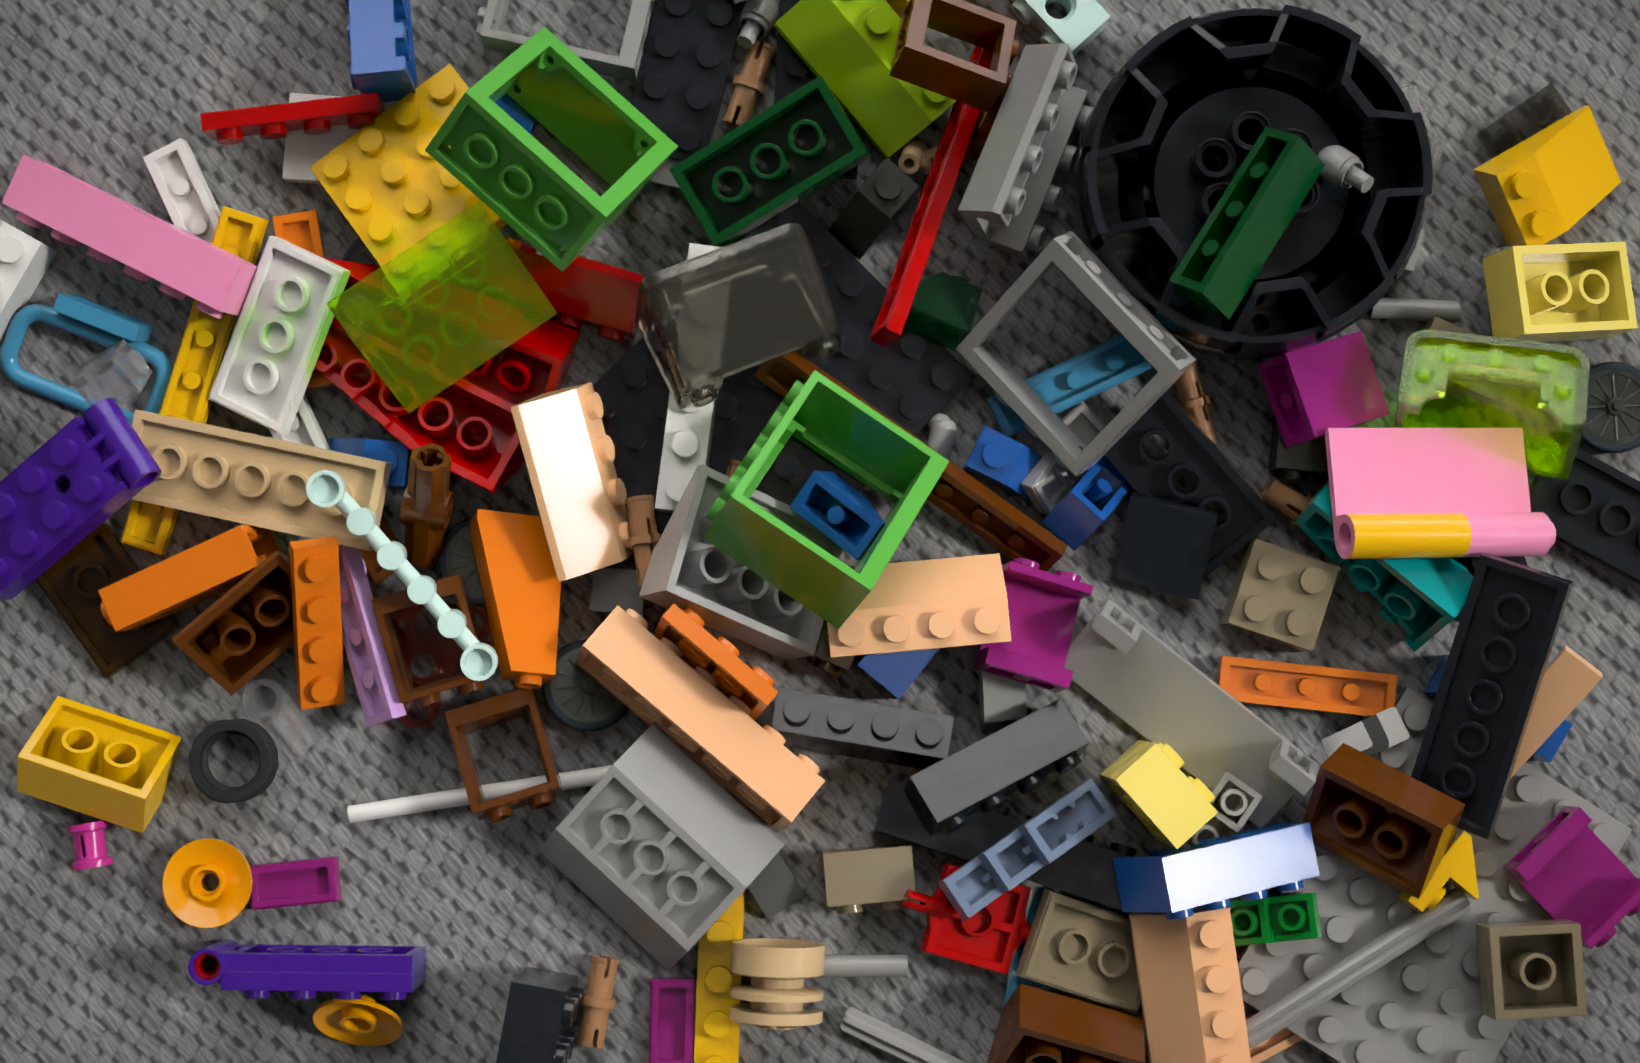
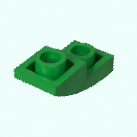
[1229,893,1322,946]

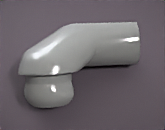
[927,413,957,459]

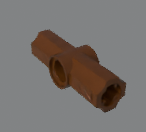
[400,443,454,568]

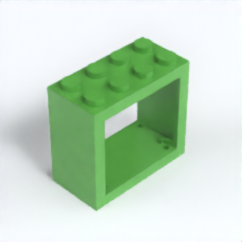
[425,26,678,272]
[702,370,949,629]

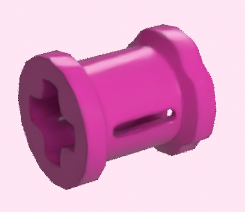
[66,820,114,871]

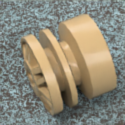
[730,938,825,1030]

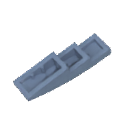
[938,778,1117,921]

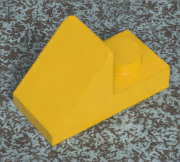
[1397,829,1479,912]

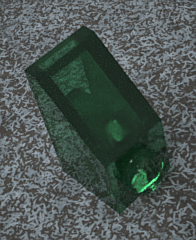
[875,272,983,351]

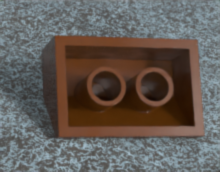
[172,550,294,696]
[1302,743,1465,899]
[987,983,1145,1063]

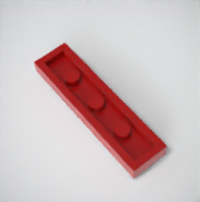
[200,93,385,145]

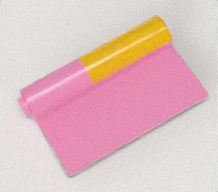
[1324,428,1556,559]

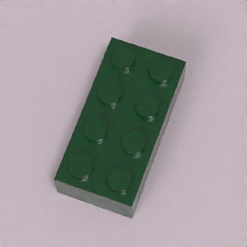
[669,75,871,247]

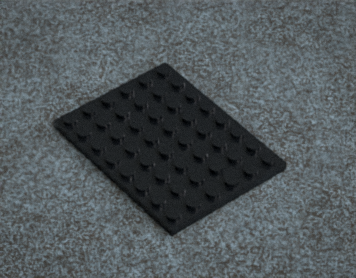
[593,202,974,534]

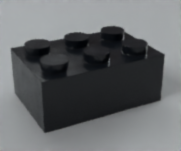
[496,966,584,1063]

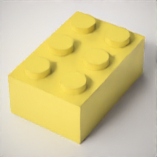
[1482,242,1638,345]
[1100,740,1218,849]

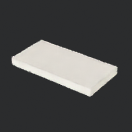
[208,236,351,435]

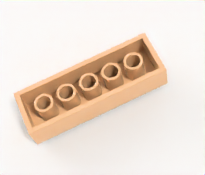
[575,605,825,833]

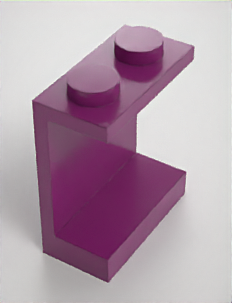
[1257,331,1390,448]
[973,558,1093,693]
[1503,806,1640,949]

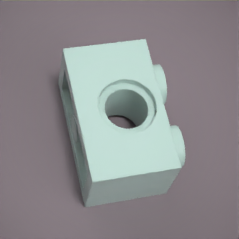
[1011,0,1111,56]

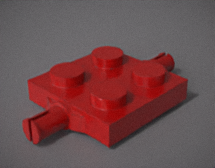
[903,863,1032,975]

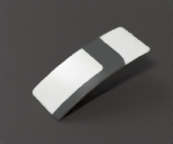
[1322,707,1410,757]

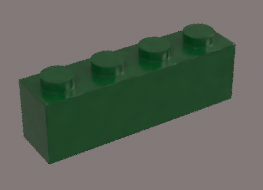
[1169,126,1325,319]

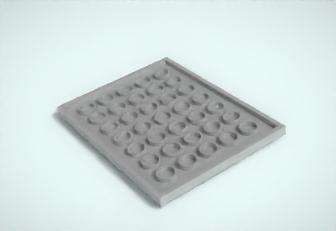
[1237,687,1632,1063]

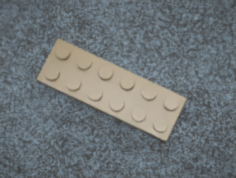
[131,410,392,551]

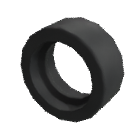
[189,719,279,803]

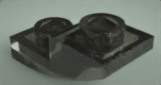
[1476,83,1572,158]

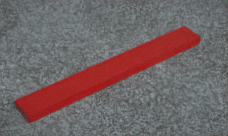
[870,45,993,347]

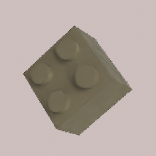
[1220,539,1340,652]
[1475,919,1587,1020]

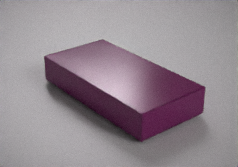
[250,856,342,911]
[649,977,696,1063]

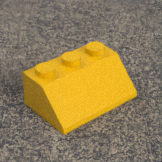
[17,696,182,833]

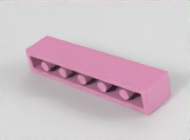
[2,155,258,319]

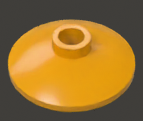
[162,838,253,928]
[313,994,403,1046]

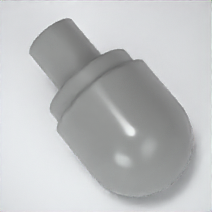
[737,0,779,49]
[1318,145,1374,193]

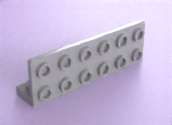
[1064,598,1318,828]

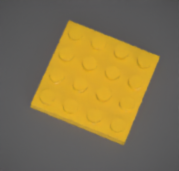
[309,63,507,299]

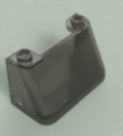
[635,223,843,410]

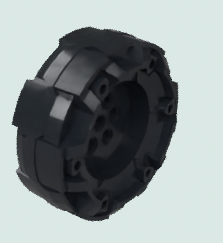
[1075,4,1433,360]

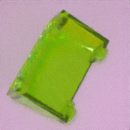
[1391,329,1590,479]

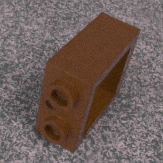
[889,0,1019,112]
[371,574,493,709]
[445,688,565,823]

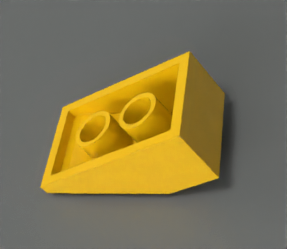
[1473,105,1621,247]

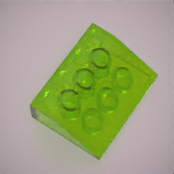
[327,201,557,413]

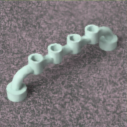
[306,470,498,681]

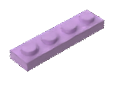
[339,546,406,727]

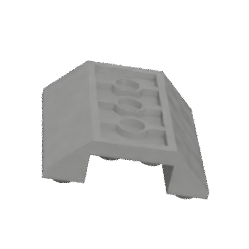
[958,43,1094,263]
[538,722,786,971]

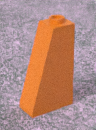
[469,509,561,689]
[98,525,283,632]

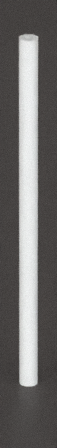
[347,765,612,823]

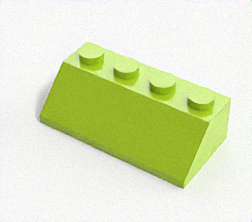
[773,0,956,159]

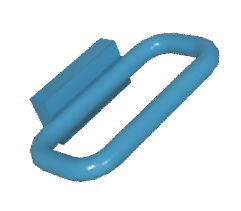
[0,294,173,425]

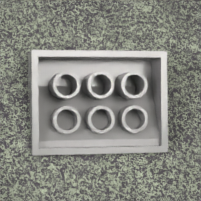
[639,464,843,660]

